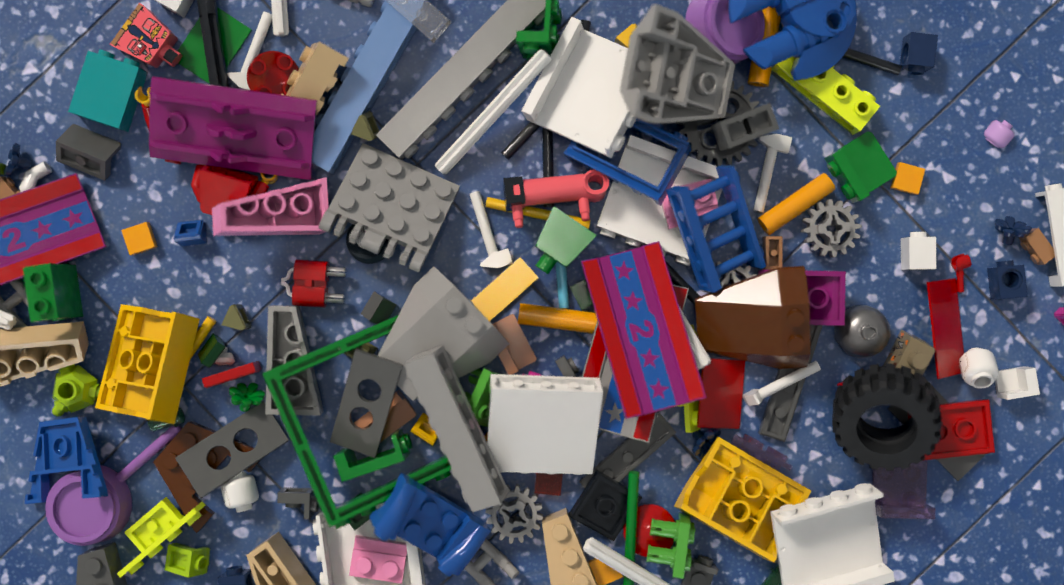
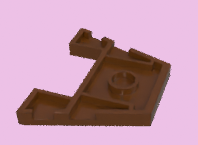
[153,421,262,533]

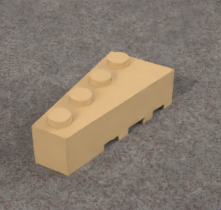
[281,42,349,115]
[0,321,89,387]
[542,508,598,585]

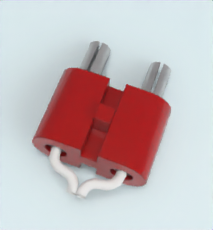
[281,259,346,308]

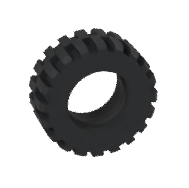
[832,363,942,471]

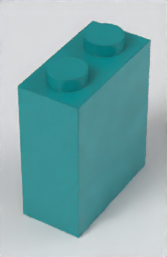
[68,49,148,132]

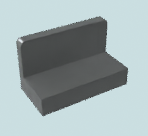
[56,124,121,181]

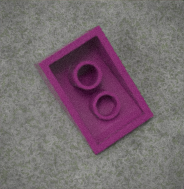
[758,270,846,326]

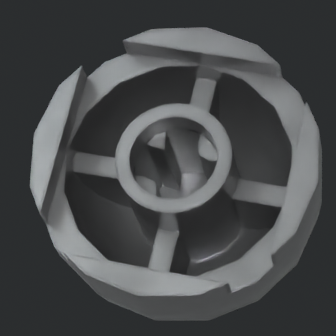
[834,305,890,358]

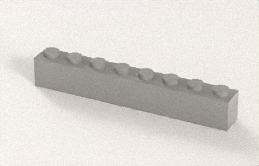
[376,0,546,160]

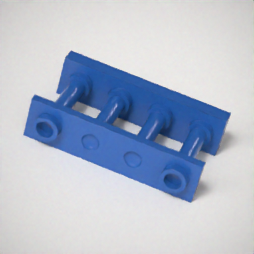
[666,165,766,293]

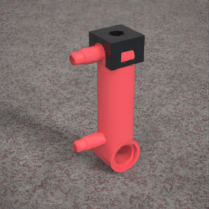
[503,169,609,228]

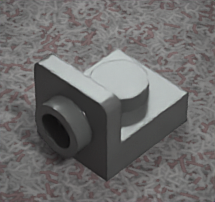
[555,355,582,377]
[277,487,319,520]
[681,555,719,585]

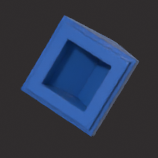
[173,220,207,246]

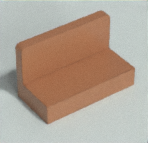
[492,314,537,375]
[354,390,417,442]

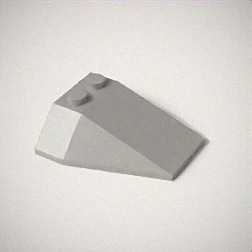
[620,4,735,124]
[378,266,509,401]

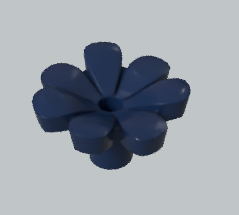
[4,143,32,177]
[995,216,1032,245]
[692,428,721,460]

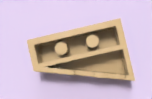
[246,531,316,585]

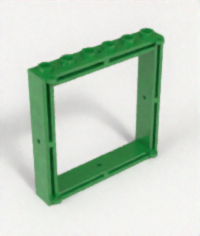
[262,315,451,529]

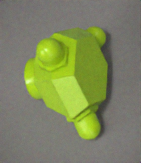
[52,364,100,417]

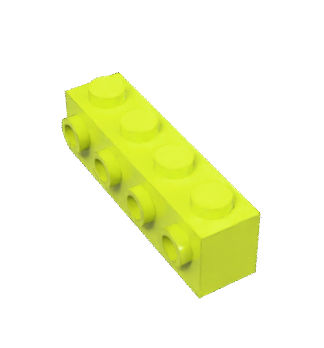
[772,57,880,135]

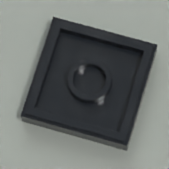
[569,470,642,541]

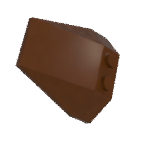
[695,266,810,369]

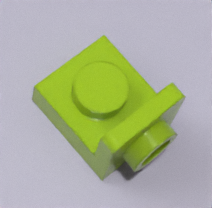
[164,543,210,578]

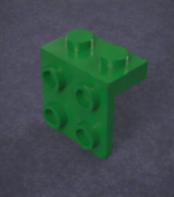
[516,0,562,61]
[824,132,896,203]

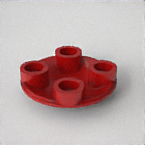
[247,51,299,95]
[623,504,675,557]

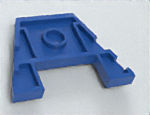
[25,417,108,504]

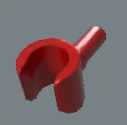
[951,254,972,292]

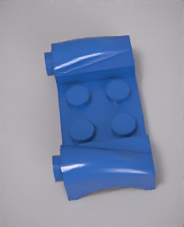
[369,473,491,577]

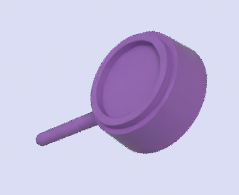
[685,0,765,64]
[45,424,181,546]

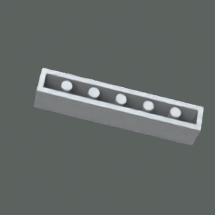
[405,345,509,512]

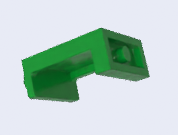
[23,263,84,322]
[333,429,412,482]

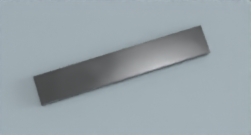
[758,325,823,442]

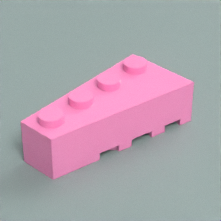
[212,177,329,236]

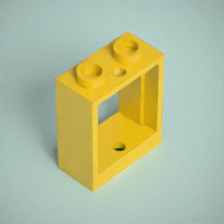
[471,257,538,321]

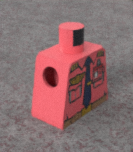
[110,3,182,68]

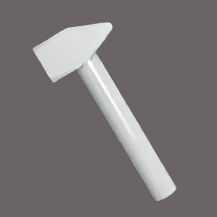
[227,11,272,90]
[753,134,792,213]
[469,191,513,268]
[743,361,821,406]

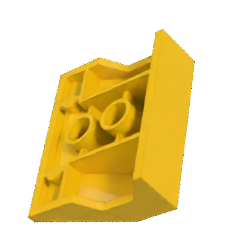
[95,304,200,424]
[674,437,811,562]

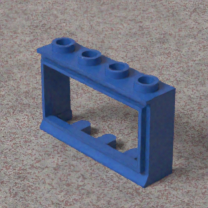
[564,118,692,206]

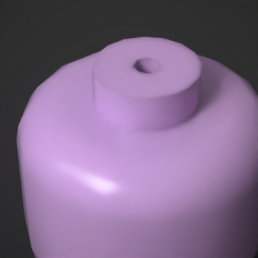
[984,120,1015,148]

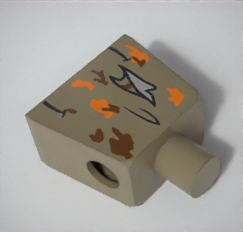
[882,330,935,376]

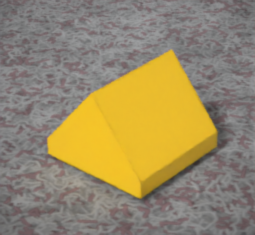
[614,24,637,48]
[410,413,438,446]

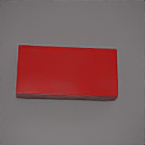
[201,361,262,388]

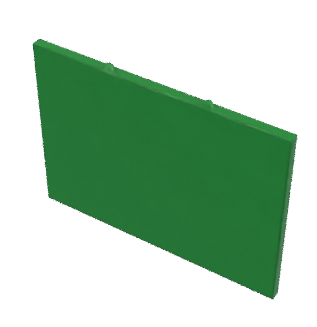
[178,7,252,84]

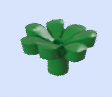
[229,382,265,412]

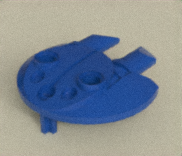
[728,0,857,81]

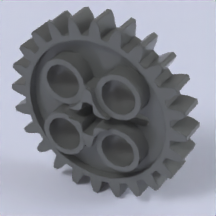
[676,81,761,167]

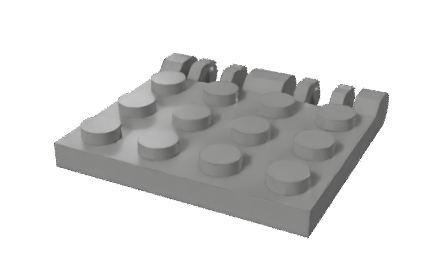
[319,143,460,273]

